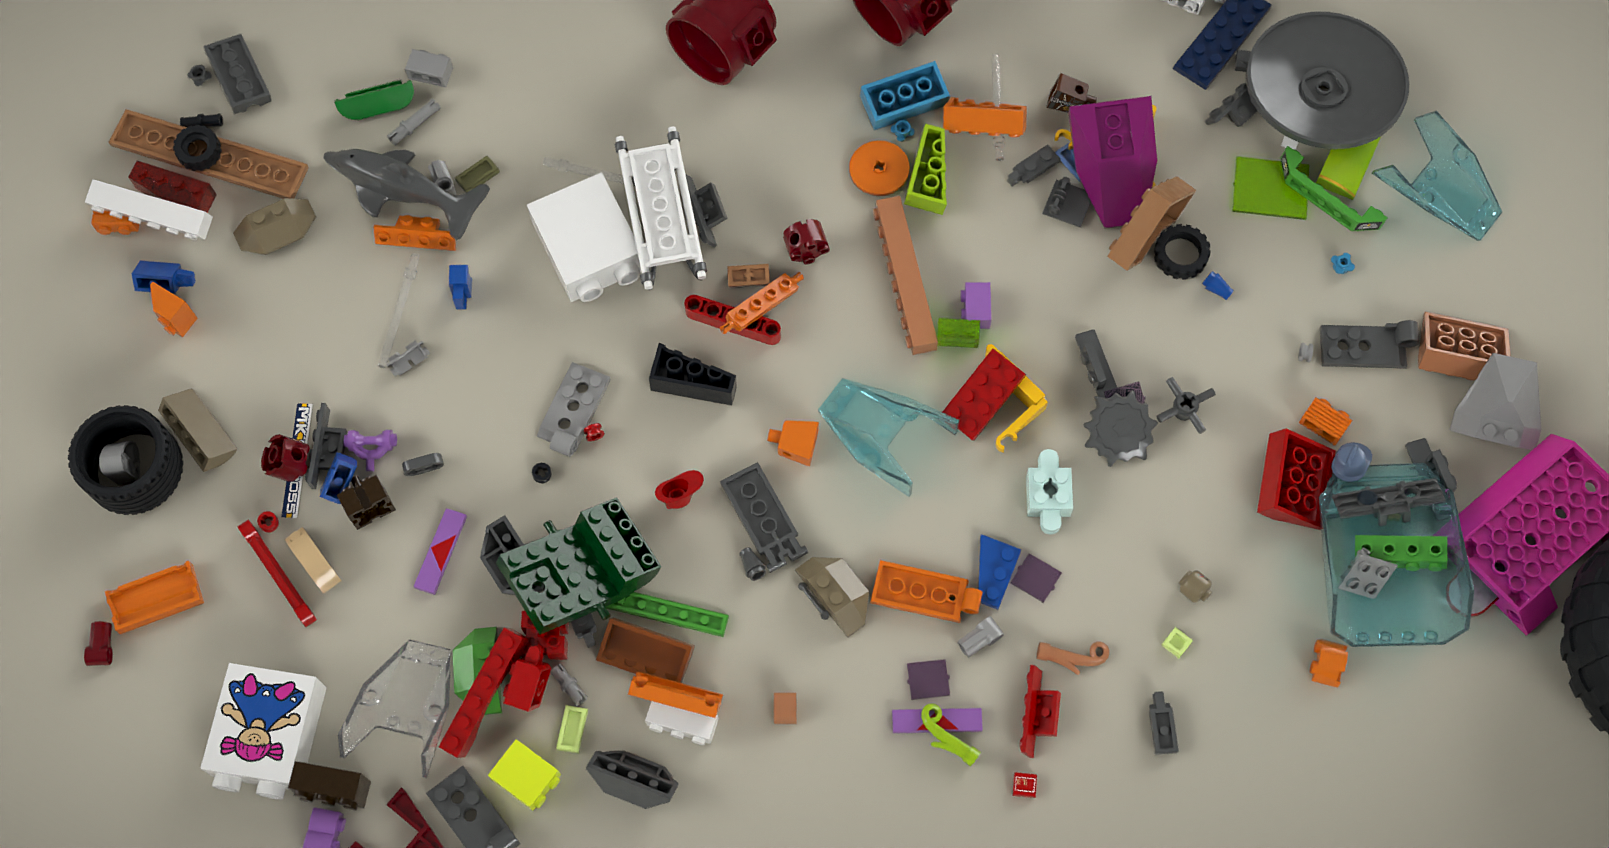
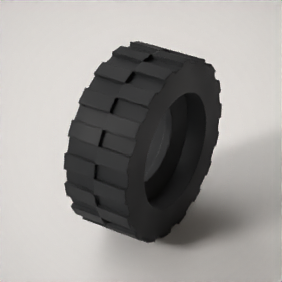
[173,125,222,171]

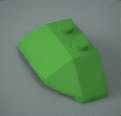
[452,626,502,715]

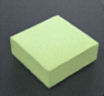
[1161,627,1193,659]

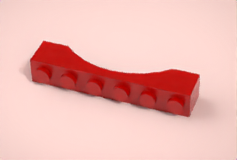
[438,627,530,758]

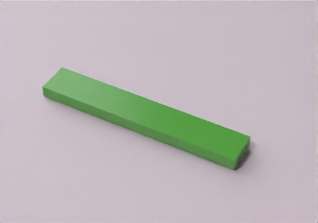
[606,592,729,637]

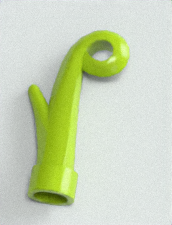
[921,703,981,767]

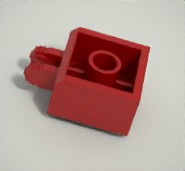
[503,644,552,712]

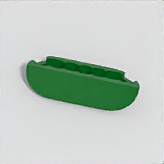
[334,80,414,120]

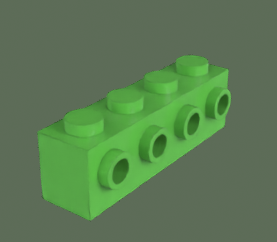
[1355,535,1447,571]

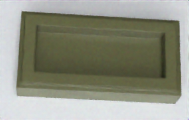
[455,156,500,193]

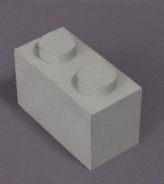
[405,49,453,88]

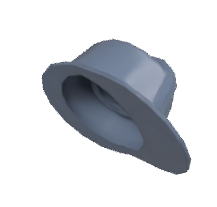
[1331,442,1372,482]

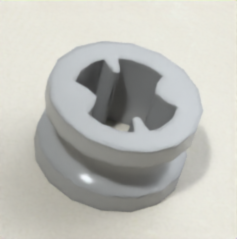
[1298,343,1313,362]

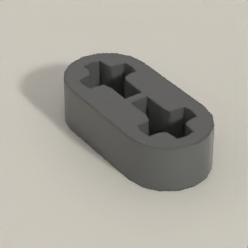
[402,453,444,476]

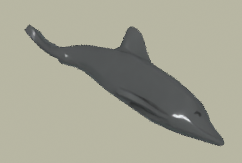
[324,149,490,240]

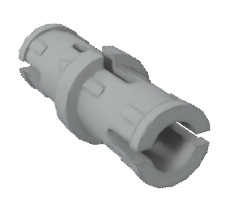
[551,664,588,706]

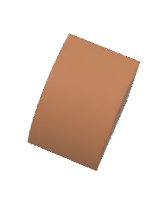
[774,693,797,724]

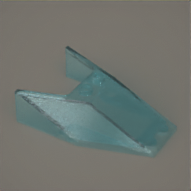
[1372,111,1502,241]
[818,378,959,497]

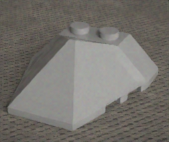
[1450,353,1541,450]

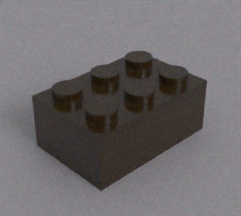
[288,761,371,810]

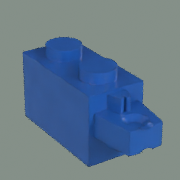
[131,260,196,294]

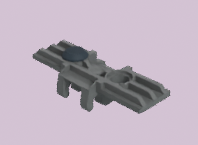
[1332,478,1446,527]

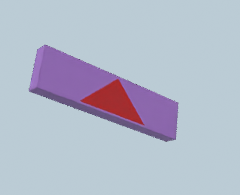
[413,508,467,595]
[892,708,983,733]

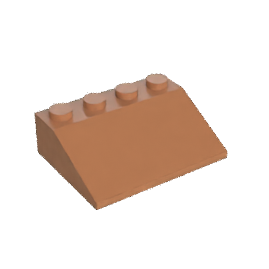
[1418,312,1511,380]

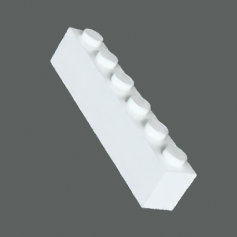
[85,179,213,241]

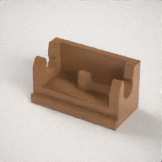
[727,264,770,288]

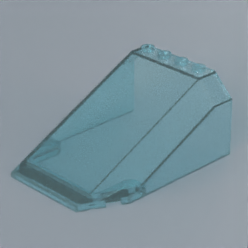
[1319,463,1474,647]

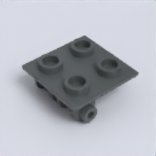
[1042,177,1091,227]

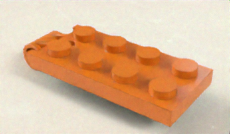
[870,560,983,623]

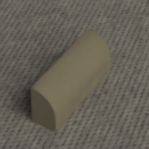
[158,388,237,472]

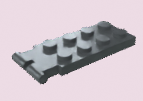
[720,462,808,573]

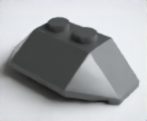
[480,515,543,595]
[586,750,679,809]

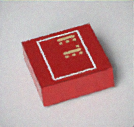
[1012,772,1037,798]

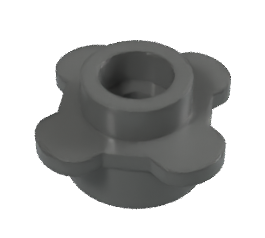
[188,65,212,86]

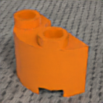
[1310,639,1348,688]

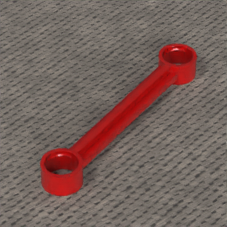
[237,519,317,627]

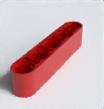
[684,295,781,345]

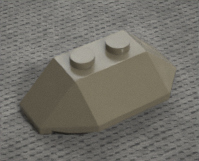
[233,198,316,255]
[795,557,869,637]

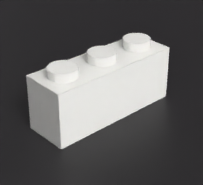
[645,701,719,745]

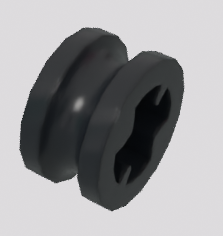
[532,462,552,484]

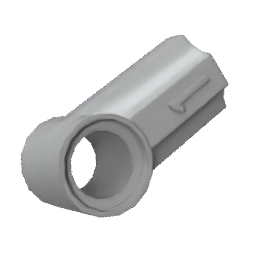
[428,160,457,195]
[957,616,1004,658]

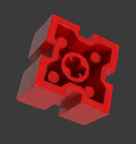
[521,611,569,660]

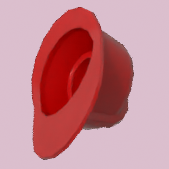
[655,470,704,509]

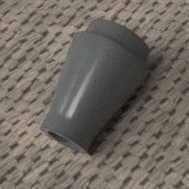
[739,547,766,581]

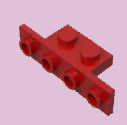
[1020,665,1061,758]

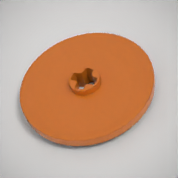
[849,140,910,196]

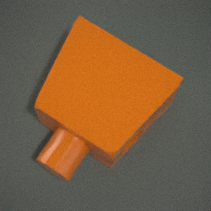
[767,420,819,466]

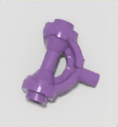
[344,430,397,471]

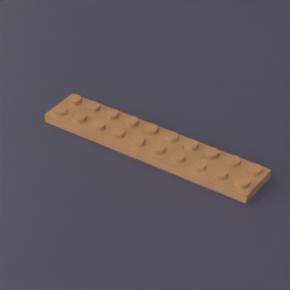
[109,109,309,199]

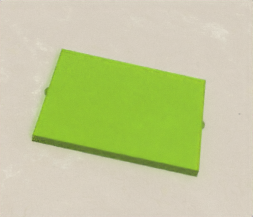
[1232,156,1309,220]

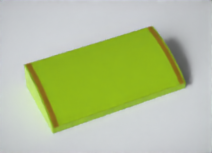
[1316,137,1381,200]

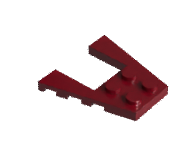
[350,787,444,848]

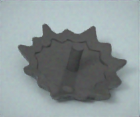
[1083,390,1158,467]

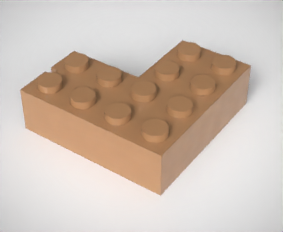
[1107,176,1196,271]

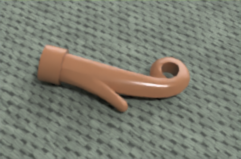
[1036,641,1109,675]

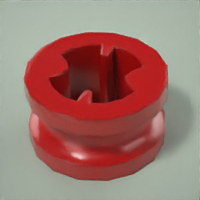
[583,423,605,442]
[257,511,279,533]

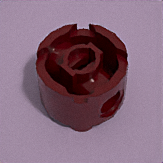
[783,219,830,265]
[261,434,310,482]

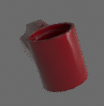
[84,621,113,666]

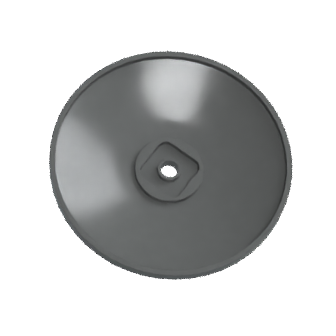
[1246,11,1409,149]

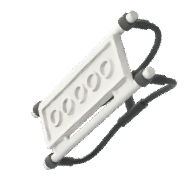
[615,126,707,290]

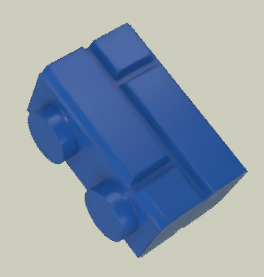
[320,452,357,504]

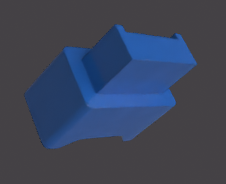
[449,265,472,310]

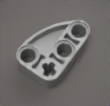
[99,441,141,485]

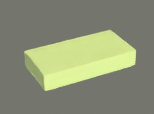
[556,705,588,754]

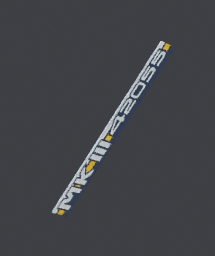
[281,403,313,518]

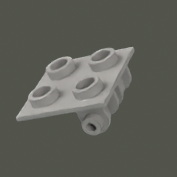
[1338,548,1398,599]

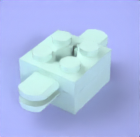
[1026,449,1073,535]

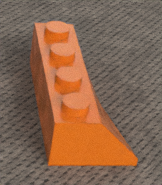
[943,97,1027,137]

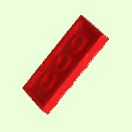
[940,348,1026,441]

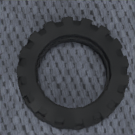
[1154,224,1211,280]

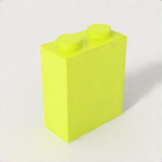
[488,739,561,811]

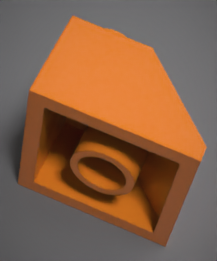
[150,282,198,338]

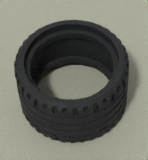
[68,405,184,515]

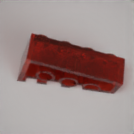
[128,160,217,213]

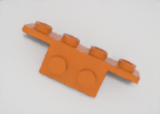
[373,215,456,251]

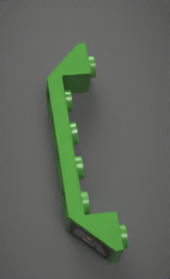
[1280,146,1388,231]

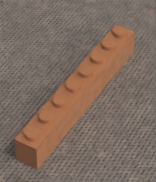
[873,196,938,355]

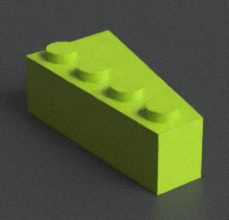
[904,124,947,215]

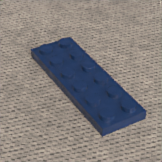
[1173,0,1272,90]

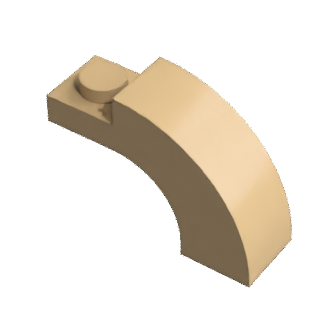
[285,527,341,594]

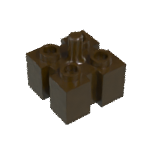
[337,475,396,530]

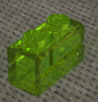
[937,318,980,348]

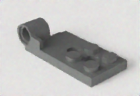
[1320,320,1419,369]
[426,766,520,848]

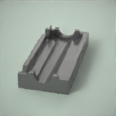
[203,34,272,114]

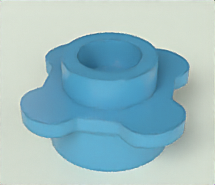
[891,120,915,141]
[1331,253,1355,274]

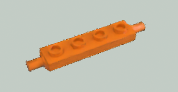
[720,272,804,334]

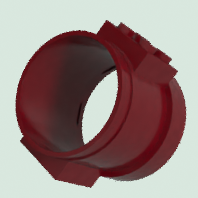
[666,0,777,85]
[853,0,958,46]

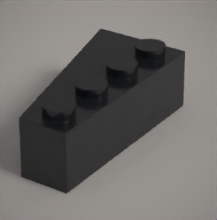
[649,343,737,406]

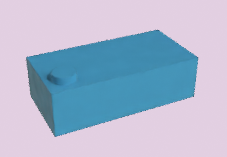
[860,61,950,130]

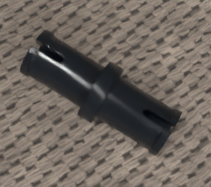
[180,113,223,128]

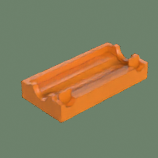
[105,561,204,634]
[628,671,723,718]

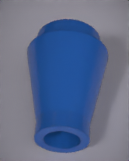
[1202,271,1234,300]

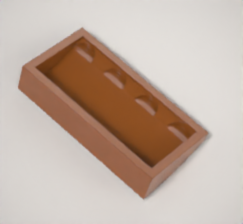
[596,617,695,683]

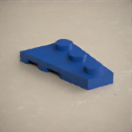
[978,534,1021,610]

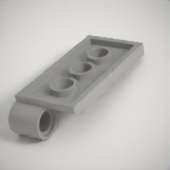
[537,362,611,457]

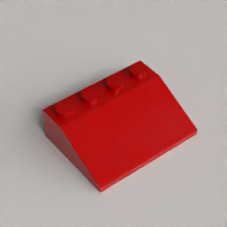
[1257,428,1336,530]

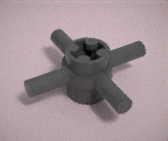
[1156,377,1216,434]

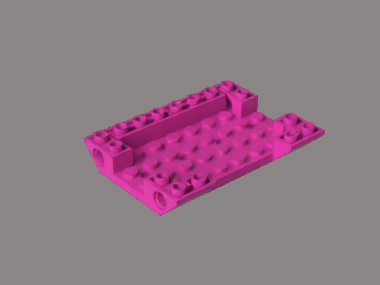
[1434,434,1609,636]

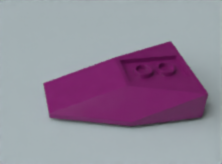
[1068,96,1157,228]

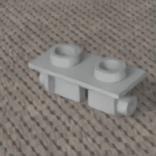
[387,340,430,376]

